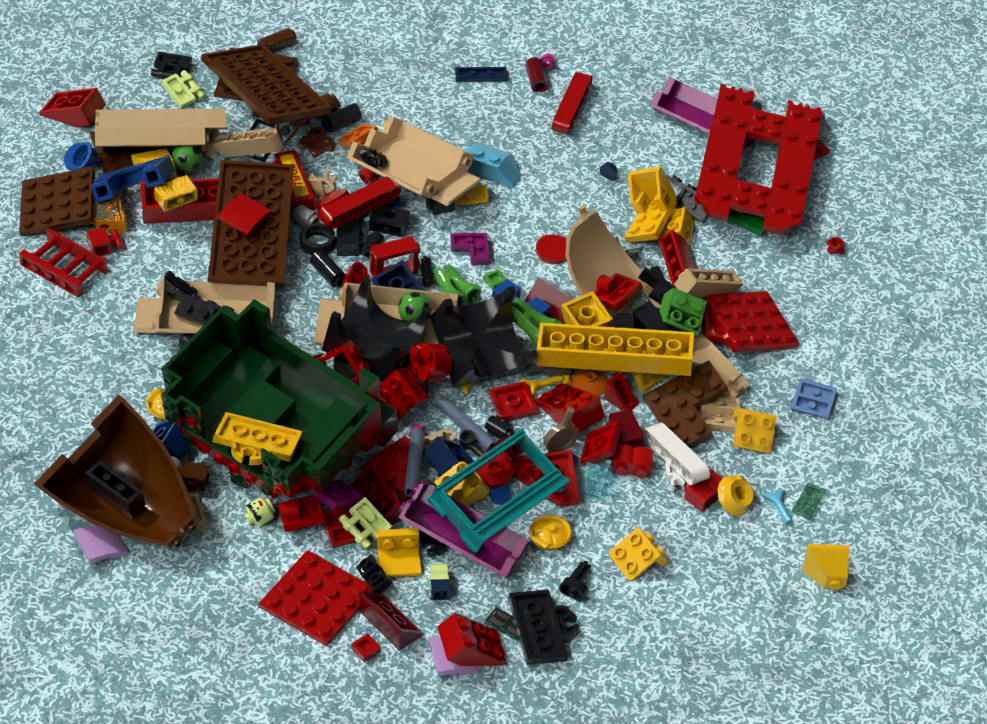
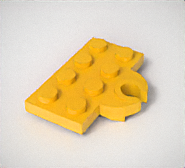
[213,412,303,466]

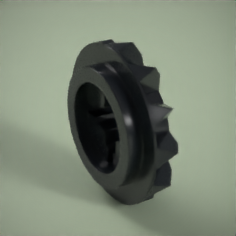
[359,148,388,167]

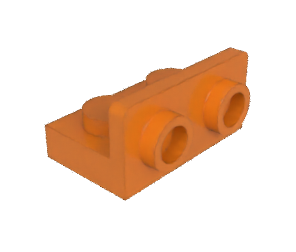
[338,124,378,148]

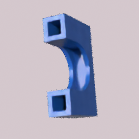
[91,155,176,203]

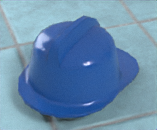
[64,142,101,170]

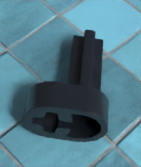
[559,560,591,602]

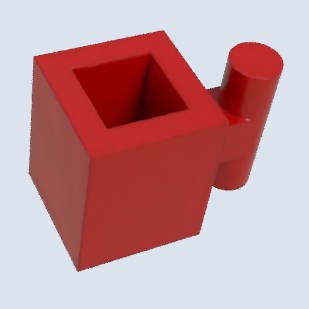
[87,227,124,256]

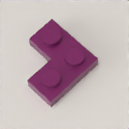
[450,233,489,264]

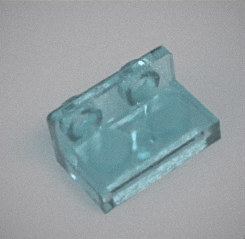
[578,460,613,501]

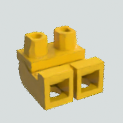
[434,461,490,506]

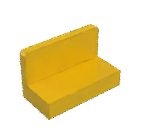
[455,184,489,206]

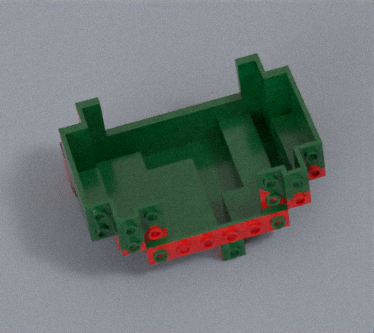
[161,299,398,499]

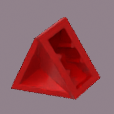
[604,371,639,411]

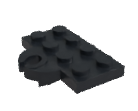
[508,589,579,665]

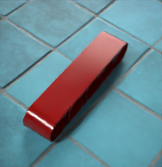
[551,71,593,134]
[317,176,401,229]

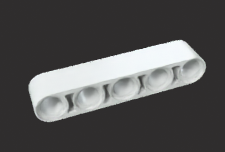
[643,422,710,485]

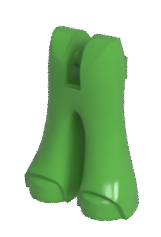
[433,264,481,306]
[512,298,562,347]

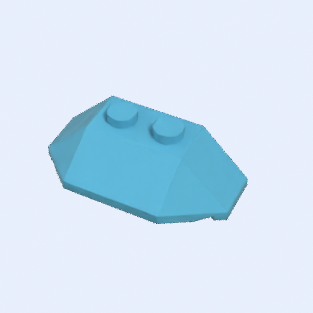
[463,142,520,188]

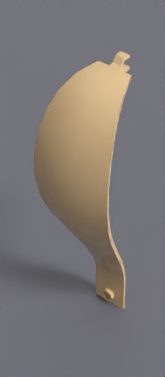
[566,204,750,398]

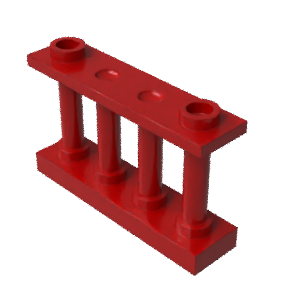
[19,228,107,298]

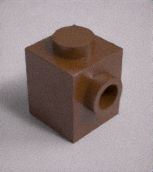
[179,461,210,492]

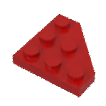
[361,435,411,503]
[512,450,580,507]

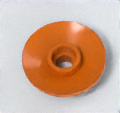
[571,369,609,396]

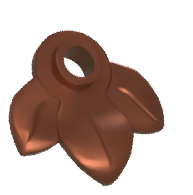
[299,127,334,157]

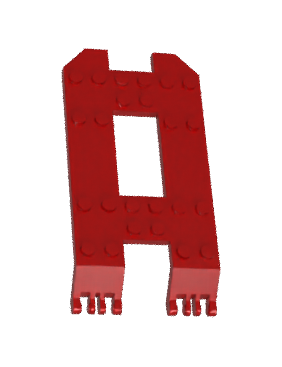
[694,83,823,234]

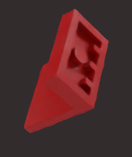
[380,367,430,421]

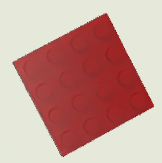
[702,291,799,353]
[258,550,373,646]

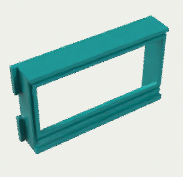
[427,428,570,554]

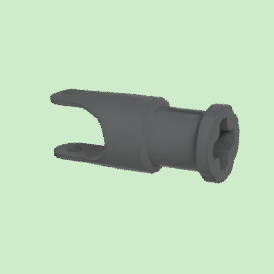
[528,360,571,376]

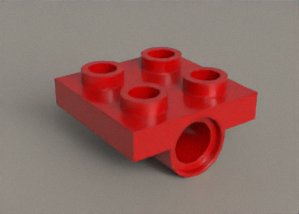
[594,273,643,311]
[277,495,325,532]

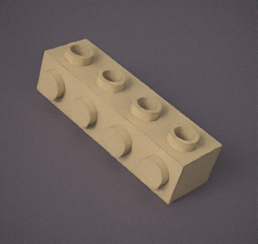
[674,268,743,298]

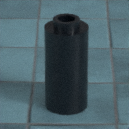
[322,103,362,132]
[310,250,346,287]

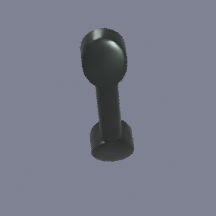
[459,430,485,457]

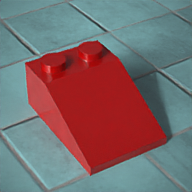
[39,87,106,127]

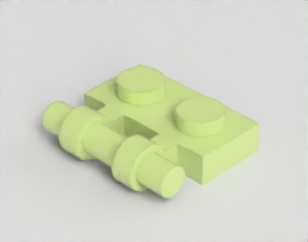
[161,70,206,109]
[339,497,392,549]

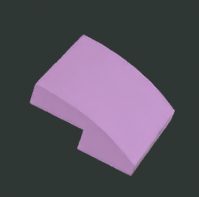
[73,525,129,565]
[428,636,479,677]

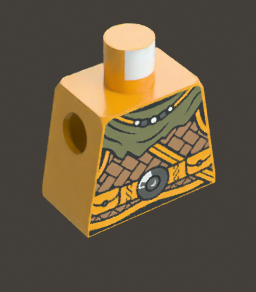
[85,196,127,233]

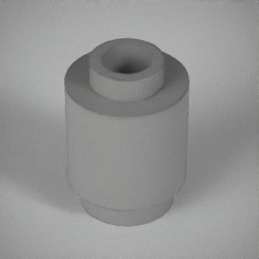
[292,205,320,227]

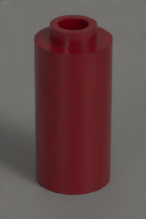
[525,57,548,92]

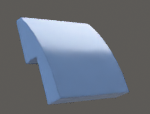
[791,378,837,419]

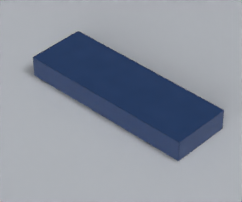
[455,67,508,82]

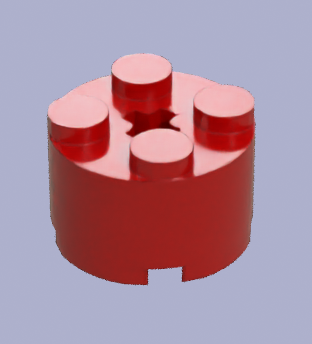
[408,343,452,383]

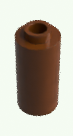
[257,28,297,52]

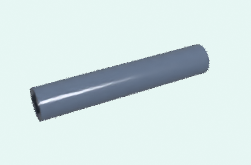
[435,396,495,452]
[404,429,424,497]

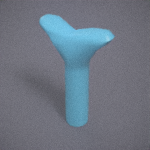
[761,489,793,524]

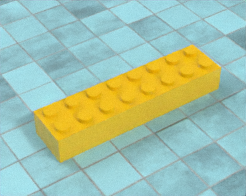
[537,323,694,376]

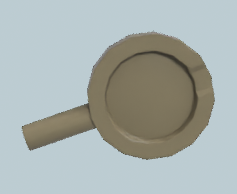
[543,407,579,453]

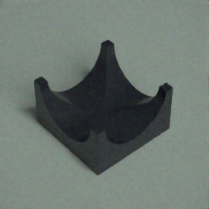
[322,277,433,381]
[430,286,538,388]

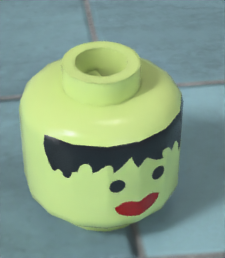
[244,497,275,527]

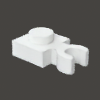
[665,462,685,491]

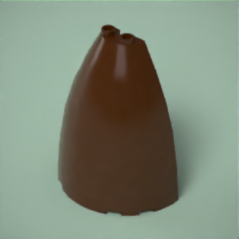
[34,394,198,549]

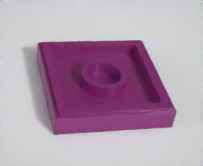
[308,479,365,510]

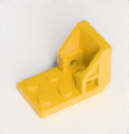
[624,166,677,243]

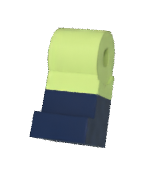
[430,564,450,600]

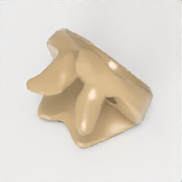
[308,169,337,198]

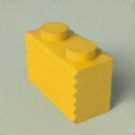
[154,175,198,212]

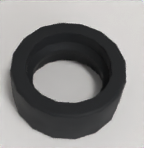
[300,223,335,256]

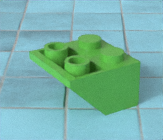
[660,288,707,336]

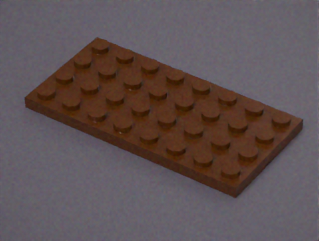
[201,44,332,125]
[208,160,294,287]

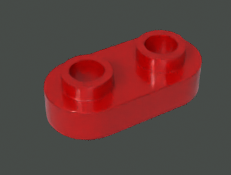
[343,262,368,287]

